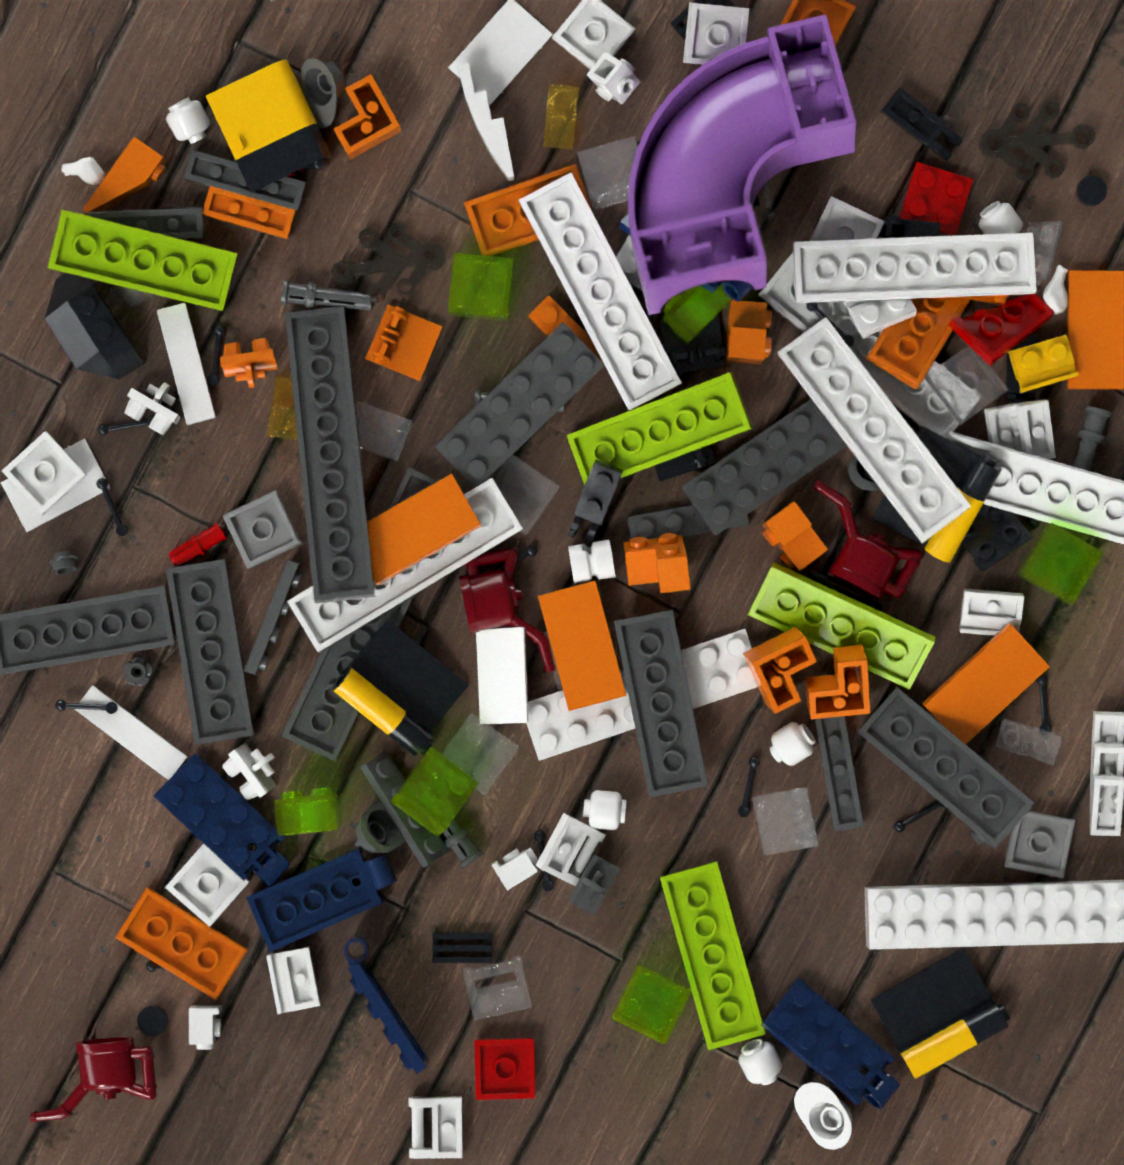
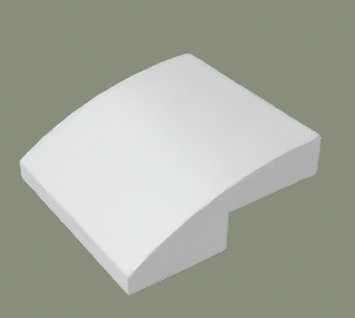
[984,399,1056,459]

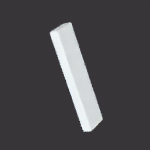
[156,303,216,425]
[75,685,188,780]

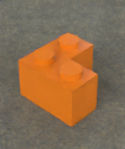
[334,74,402,160]
[725,300,772,365]
[762,501,828,572]
[623,533,690,593]
[743,627,817,714]
[805,645,870,720]

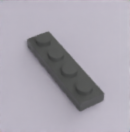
[184,150,307,212]
[81,207,203,239]
[627,505,749,539]
[244,560,303,675]
[814,716,864,832]
[360,751,449,868]

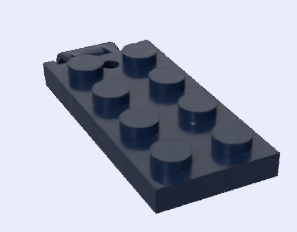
[154,753,290,886]
[246,847,398,952]
[344,936,429,1074]
[761,978,900,1109]

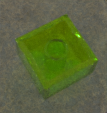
[448,253,514,321]
[662,284,731,345]
[1017,523,1103,605]
[390,747,479,837]
[274,786,342,836]
[611,962,692,1045]

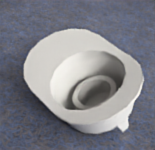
[794,1082,852,1150]

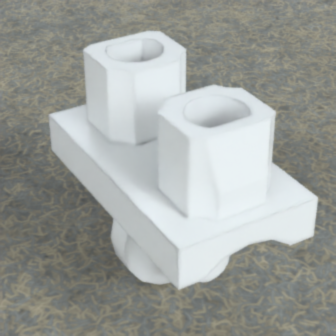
[124,382,181,435]
[223,743,277,800]

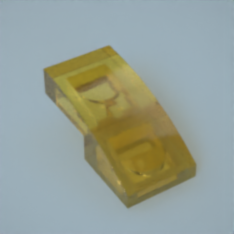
[543,84,579,150]
[267,376,297,440]

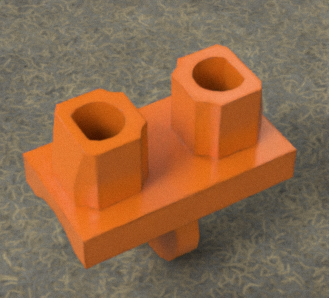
[220,338,278,388]

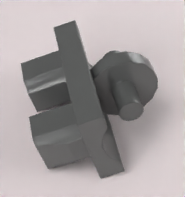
[568,854,620,916]

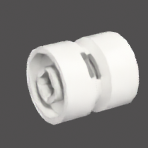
[568,540,615,584]

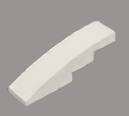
[457,63,514,181]
[1090,711,1124,836]

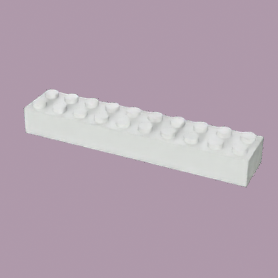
[864,880,1124,949]

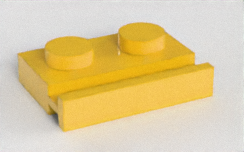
[1008,335,1079,393]

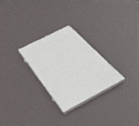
[448,0,553,105]
[1,439,111,532]
[476,627,529,724]

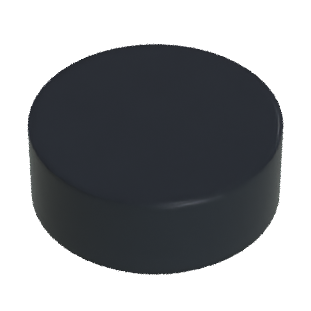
[1076,175,1107,206]
[137,1005,168,1036]

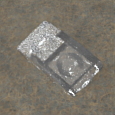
[995,718,1064,765]

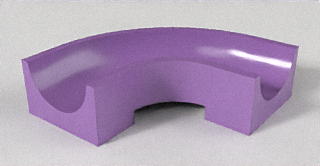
[628,15,856,315]

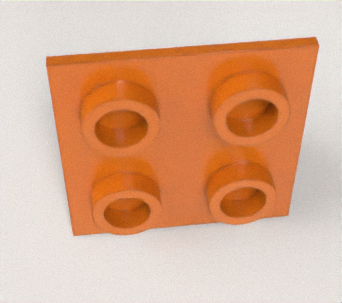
[365,304,442,381]

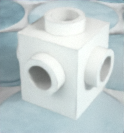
[587,52,641,104]

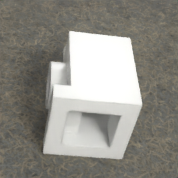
[492,847,538,891]
[189,1005,222,1050]

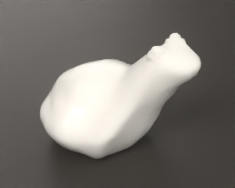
[61,157,106,185]
[1043,265,1068,315]

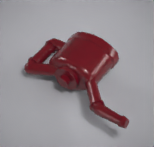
[813,480,922,600]
[459,548,555,673]
[30,1037,157,1123]

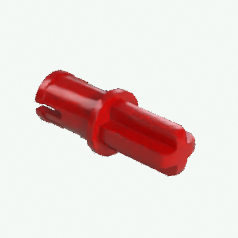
[168,523,227,567]

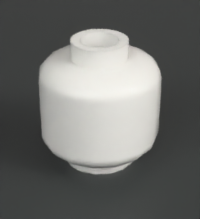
[166,97,210,144]
[978,201,1023,234]
[770,722,816,766]
[583,790,626,830]
[739,1039,782,1085]

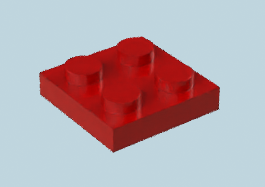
[899,162,973,236]
[474,1037,535,1100]

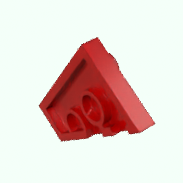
[949,293,1054,366]

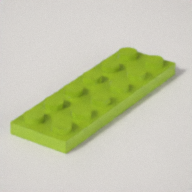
[47,209,237,311]
[566,372,753,485]
[748,562,936,690]
[660,861,765,1050]

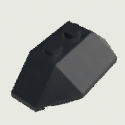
[45,273,144,380]

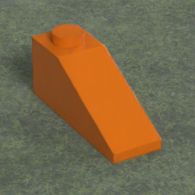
[83,137,167,212]

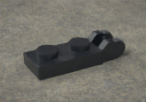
[881,88,963,161]
[567,459,623,545]

